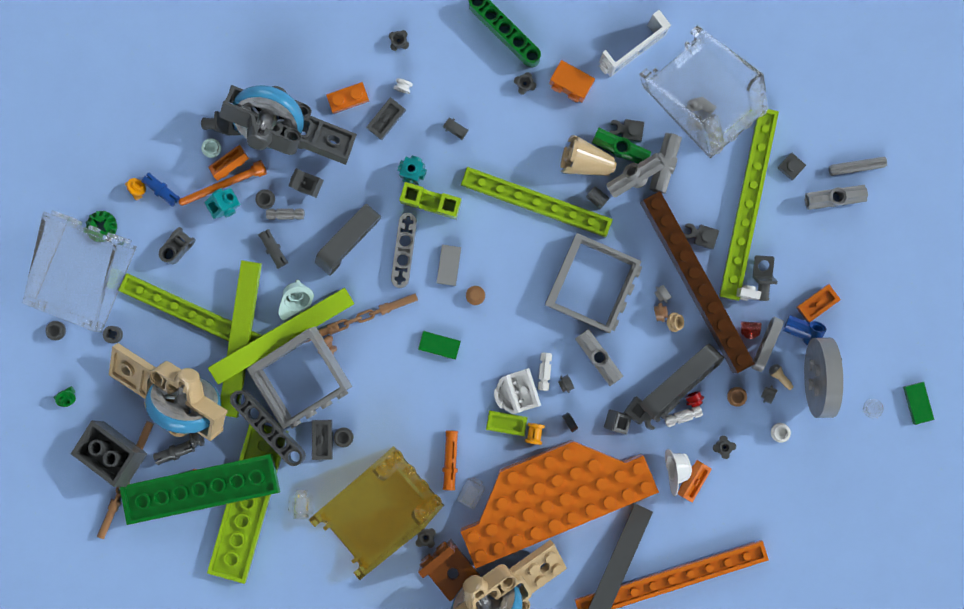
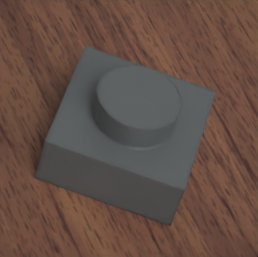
[778,153,806,181]

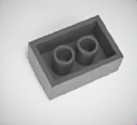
[71,420,147,487]

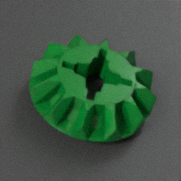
[86,211,117,242]

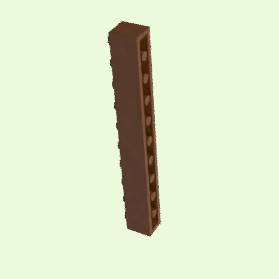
[640,191,755,373]

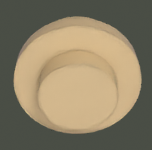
[667,313,684,332]

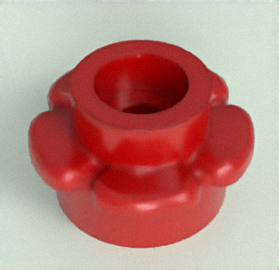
[685,391,704,407]

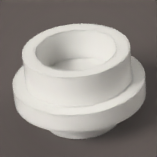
[771,423,791,443]

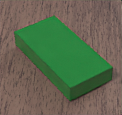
[418,331,461,360]
[903,382,935,425]

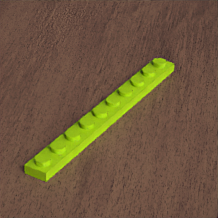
[719,107,779,301]

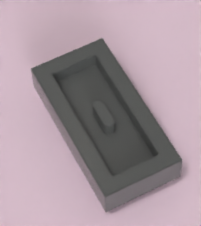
[366,97,406,140]
[312,420,333,460]

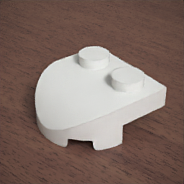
[494,368,541,414]

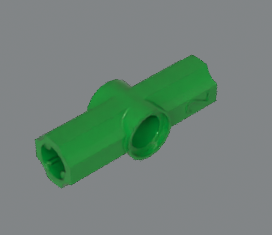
[592,128,651,164]

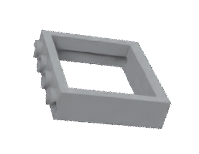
[545,233,642,333]
[247,326,352,429]

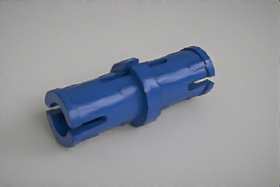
[141,172,180,207]

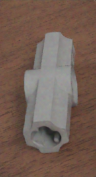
[649,133,682,194]
[606,153,665,198]
[804,185,868,210]
[575,329,623,386]

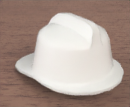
[665,449,692,496]

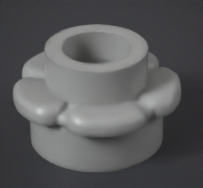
[654,285,672,303]

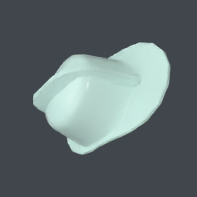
[278,279,314,322]

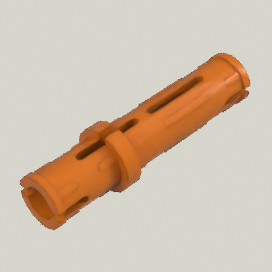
[442,430,458,490]

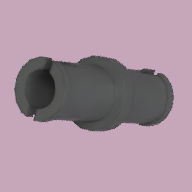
[258,229,288,269]
[153,440,195,465]

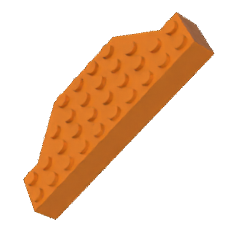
[460,440,659,568]

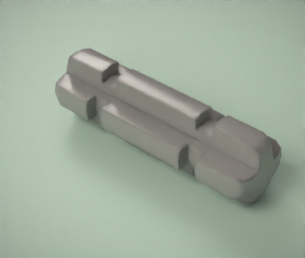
[266,209,305,220]

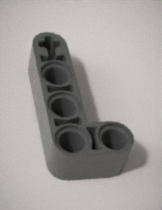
[315,204,381,276]

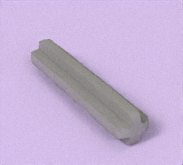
[829,157,887,176]

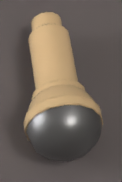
[769,364,794,390]

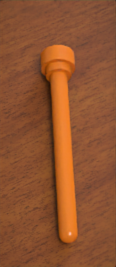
[179,160,267,206]

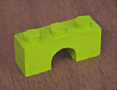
[399,182,462,220]

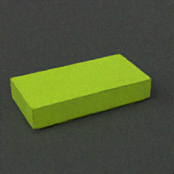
[486,410,528,436]

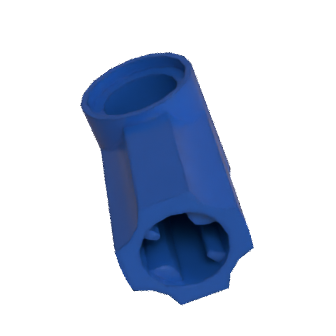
[783,315,827,345]

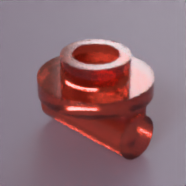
[741,321,762,339]

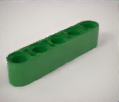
[469,0,541,68]

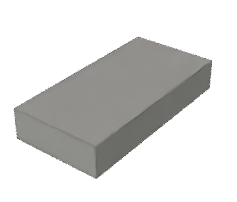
[436,245,461,286]

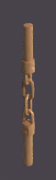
[305,293,418,343]
[97,421,154,539]

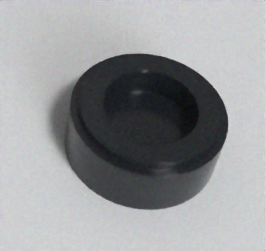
[562,413,578,433]

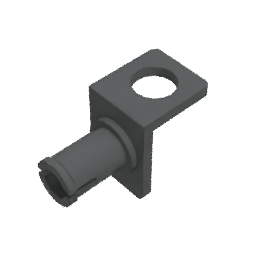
[201,111,241,135]
[752,255,778,301]

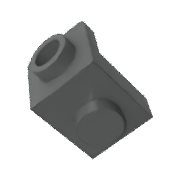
[289,168,324,198]

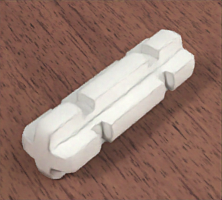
[538,352,552,391]
[664,406,703,427]

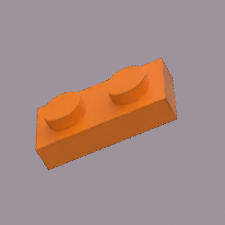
[326,82,370,114]
[208,144,249,181]
[796,284,841,323]
[677,460,712,503]

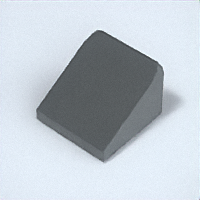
[586,187,609,209]
[604,410,631,435]

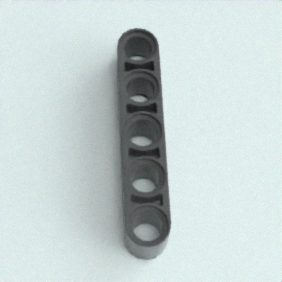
[640,344,724,420]
[230,390,306,466]

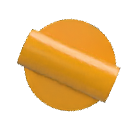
[125,178,146,201]

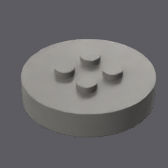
[804,337,843,418]

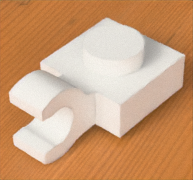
[736,285,761,301]

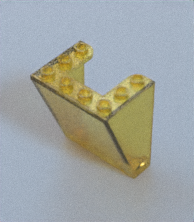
[309,446,444,580]

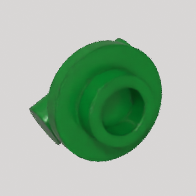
[54,386,76,407]

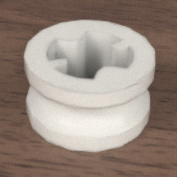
[393,78,413,94]

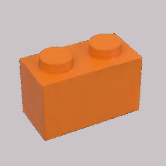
[549,60,595,103]

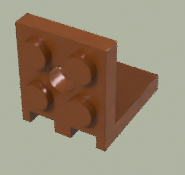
[418,539,480,601]

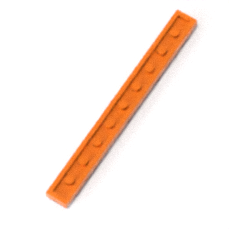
[575,540,769,609]

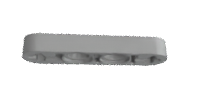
[391,213,417,288]

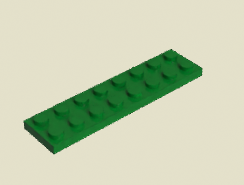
[120,453,280,525]

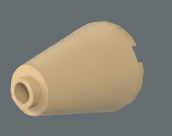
[560,135,617,176]

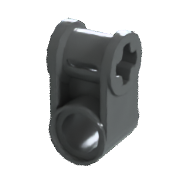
[159,227,196,264]

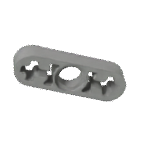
[751,317,784,372]

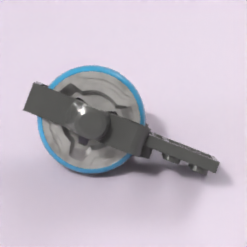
[219,85,357,165]

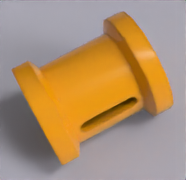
[525,422,545,445]

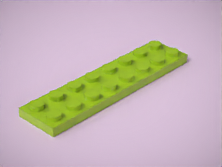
[207,424,289,584]

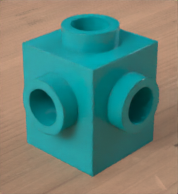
[397,155,427,185]
[204,188,241,219]

